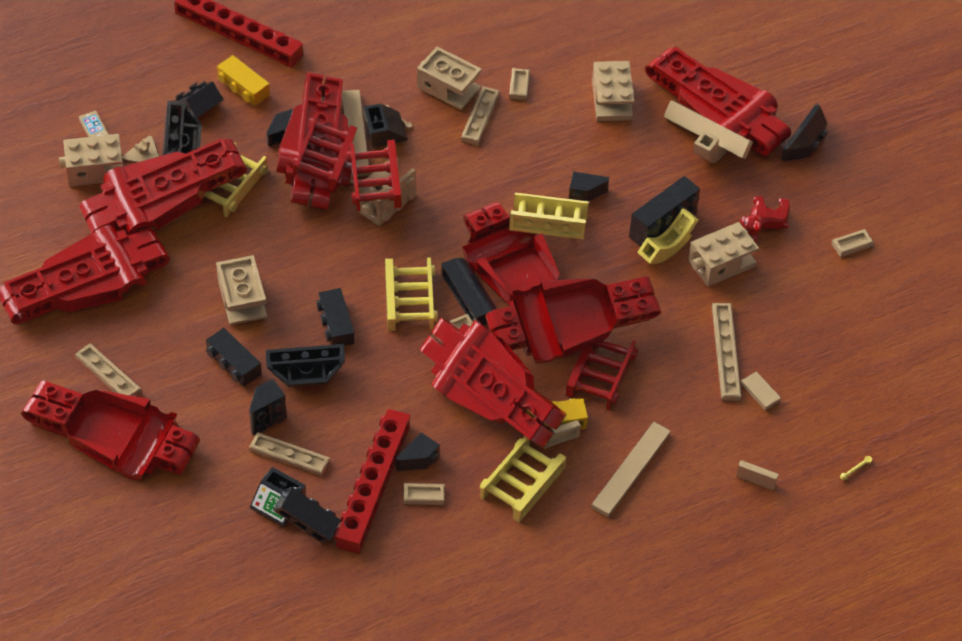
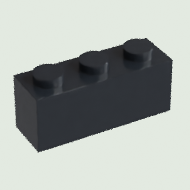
[316,288,355,346]
[206,328,262,387]
[273,487,341,543]

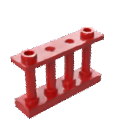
[290,112,357,192]
[347,140,402,212]
[566,340,638,411]

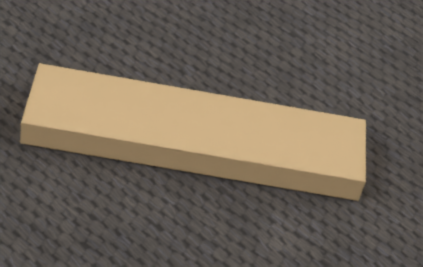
[461,86,500,146]
[75,343,142,396]
[249,432,330,477]

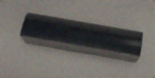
[441,258,497,326]

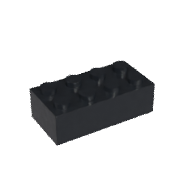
[629,176,700,247]

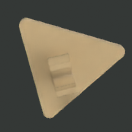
[122,136,159,163]

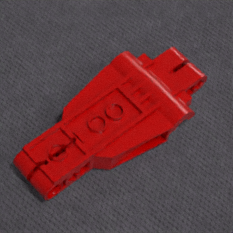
[645,46,791,156]
[276,72,352,210]
[79,138,247,236]
[462,202,560,305]
[0,225,170,324]
[485,276,661,364]
[419,317,567,448]
[21,381,200,480]

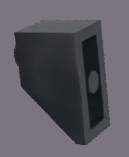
[266,109,293,147]
[569,171,610,202]
[396,432,440,471]

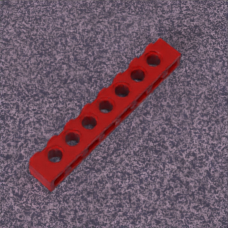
[174,0,303,68]
[334,409,410,554]

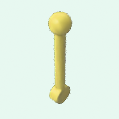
[840,456,872,481]

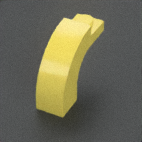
[637,209,699,264]

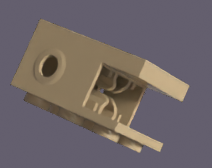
[417,47,482,110]
[592,61,634,121]
[59,134,123,187]
[358,158,417,226]
[688,222,759,287]
[216,255,267,325]

